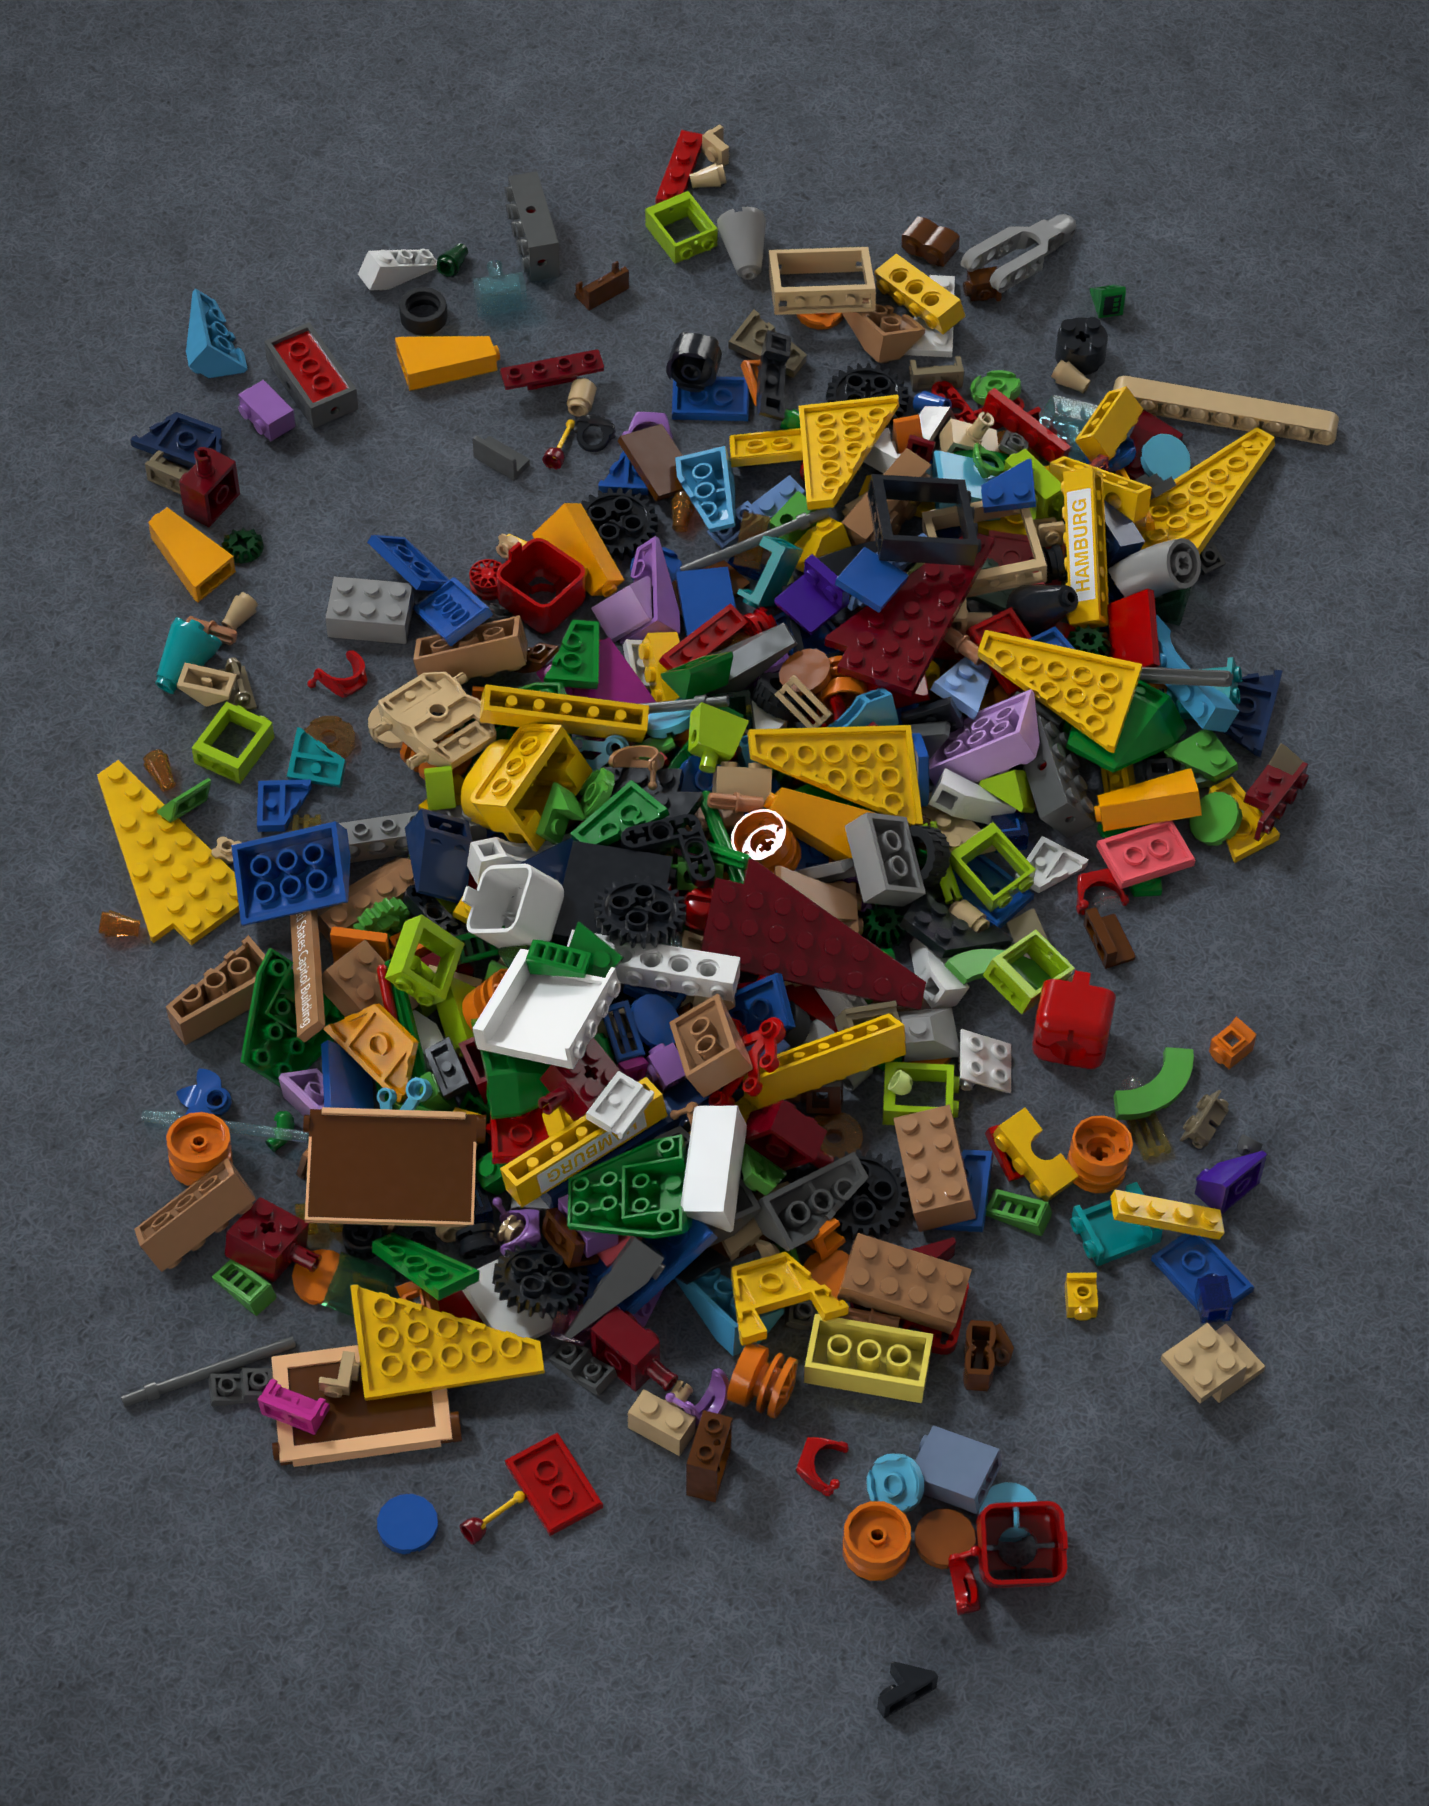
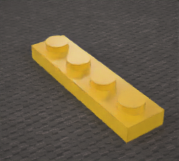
[1110,1190,1225,1240]

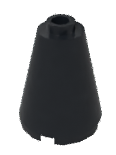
[1006,585,1078,637]

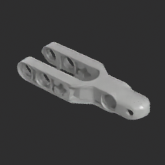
[961,214,1076,293]

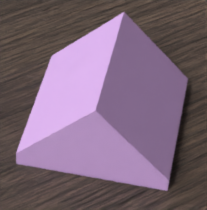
[591,576,652,642]
[279,1068,324,1116]

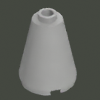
[717,207,766,280]

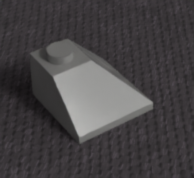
[898,1007,960,1062]

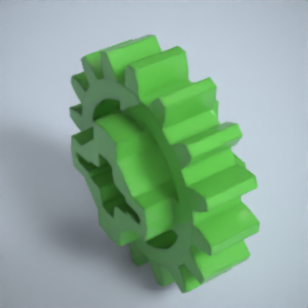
[353,897,410,941]

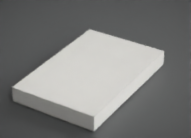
[462,1256,555,1339]

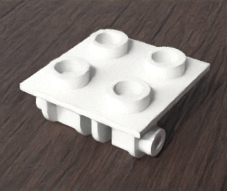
[958,1029,1011,1093]

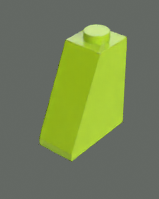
[436,977,476,1048]

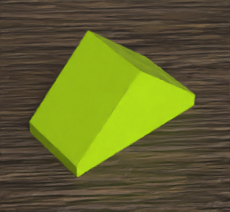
[424,766,456,811]
[979,770,1035,813]

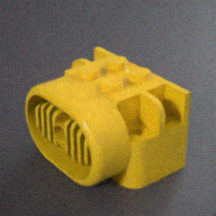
[461,723,593,852]

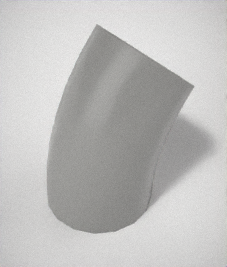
[1108,538,1201,598]

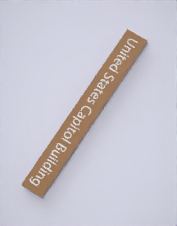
[290,910,325,1042]

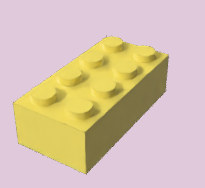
[804,1314,933,1403]

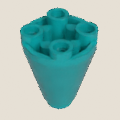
[155,617,222,694]

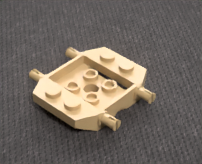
[370,672,496,770]

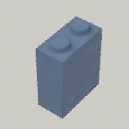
[913,1425,1002,1514]

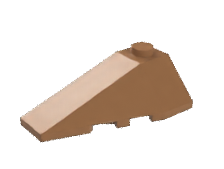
[842,298,926,363]

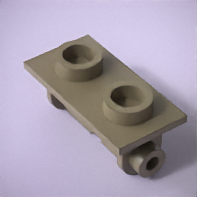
[218,657,257,710]
[1180,1090,1229,1149]

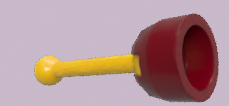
[542,419,575,470]
[460,1491,526,1545]

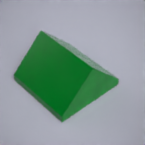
[661,651,734,700]

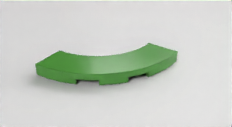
[944,949,1052,990]
[1113,1047,1194,1120]

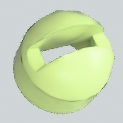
[888,1070,913,1095]

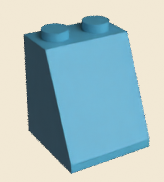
[932,451,1000,521]

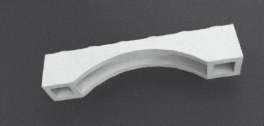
[467,833,572,885]

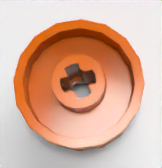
[166,1112,233,1186]
[843,1501,911,1581]

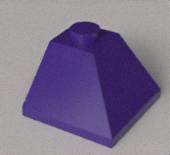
[1195,1151,1267,1215]

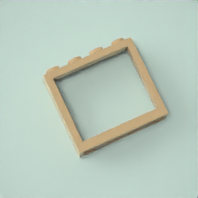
[769,247,876,315]
[922,500,1047,598]

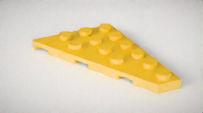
[799,395,899,510]
[978,630,1142,753]
[747,725,923,826]
[350,1285,545,1401]

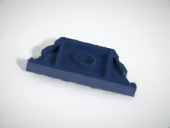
[130,412,222,468]
[1223,670,1283,757]

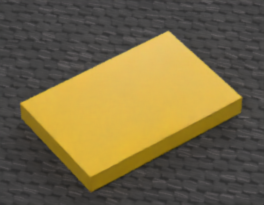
[729,428,803,467]

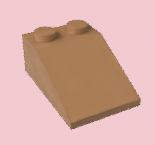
[669,994,753,1098]

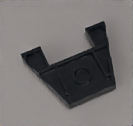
[900,883,1013,958]

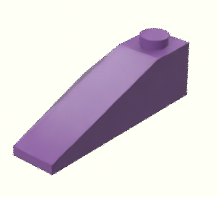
[620,536,680,645]

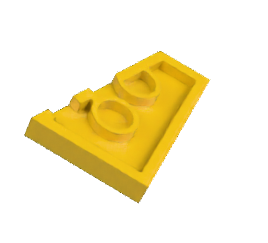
[1209,777,1280,863]

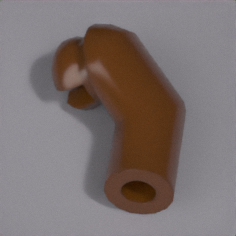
[994,1323,1014,1367]

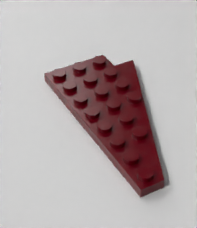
[825,533,994,697]
[700,858,926,1011]

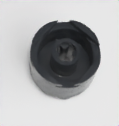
[1055,317,1108,375]
[666,332,722,392]

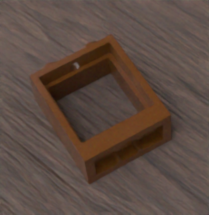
[686,1410,733,1503]

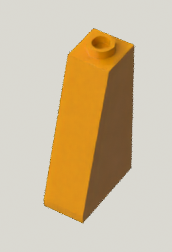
[395,336,501,391]
[532,503,624,597]
[148,507,236,602]
[1094,768,1202,831]
[763,787,875,861]

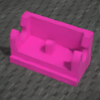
[258,1379,330,1435]

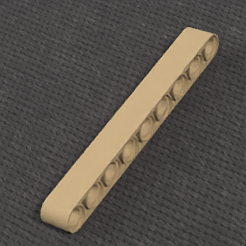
[1113,376,1339,445]

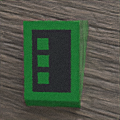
[1089,285,1126,318]

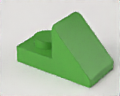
[536,782,585,845]

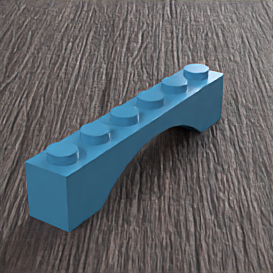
[1156,615,1239,732]
[736,687,899,769]

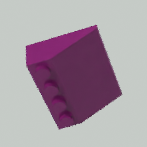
[536,637,656,757]

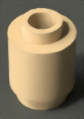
[567,378,597,417]
[948,899,990,933]

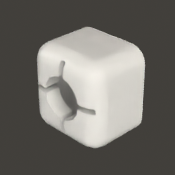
[462,864,564,950]

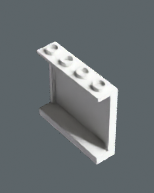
[473,949,621,1069]

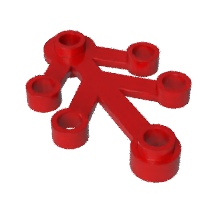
[708,1017,786,1106]

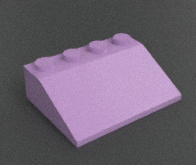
[929,689,1040,785]

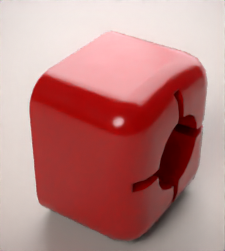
[496,538,586,634]
[1032,970,1116,1069]
[977,1501,1068,1588]

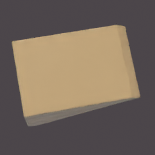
[177,663,237,707]

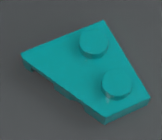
[286,727,347,788]

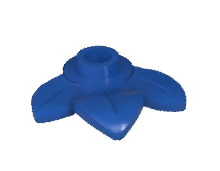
[176,1069,232,1116]

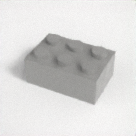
[326,576,414,644]
[845,812,926,907]

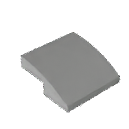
[795,858,857,883]

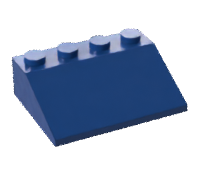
[231,821,351,926]

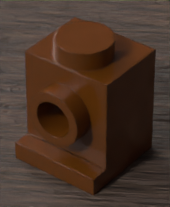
[963,266,1002,302]
[801,1080,843,1114]

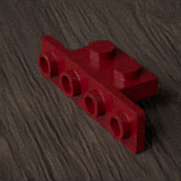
[500,349,604,390]
[1243,762,1309,841]

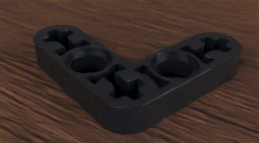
[621,814,715,888]
[403,884,474,942]

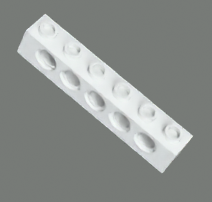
[567,930,740,1002]

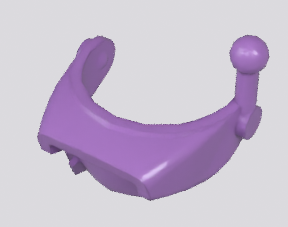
[622,412,673,440]
[492,1197,541,1256]
[665,1368,729,1426]

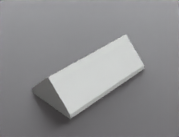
[680,1106,747,1232]

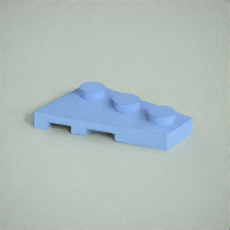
[930,657,992,720]

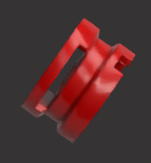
[469,559,502,600]
[743,606,777,639]

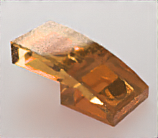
[733,511,770,569]

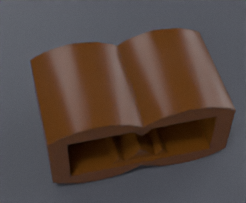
[902,217,960,267]
[963,1320,996,1392]

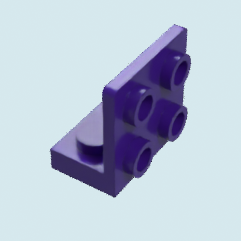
[774,554,850,635]

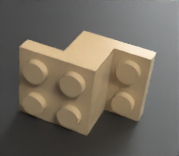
[1161,1323,1265,1403]

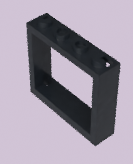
[867,474,981,566]

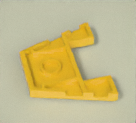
[731,1251,849,1346]

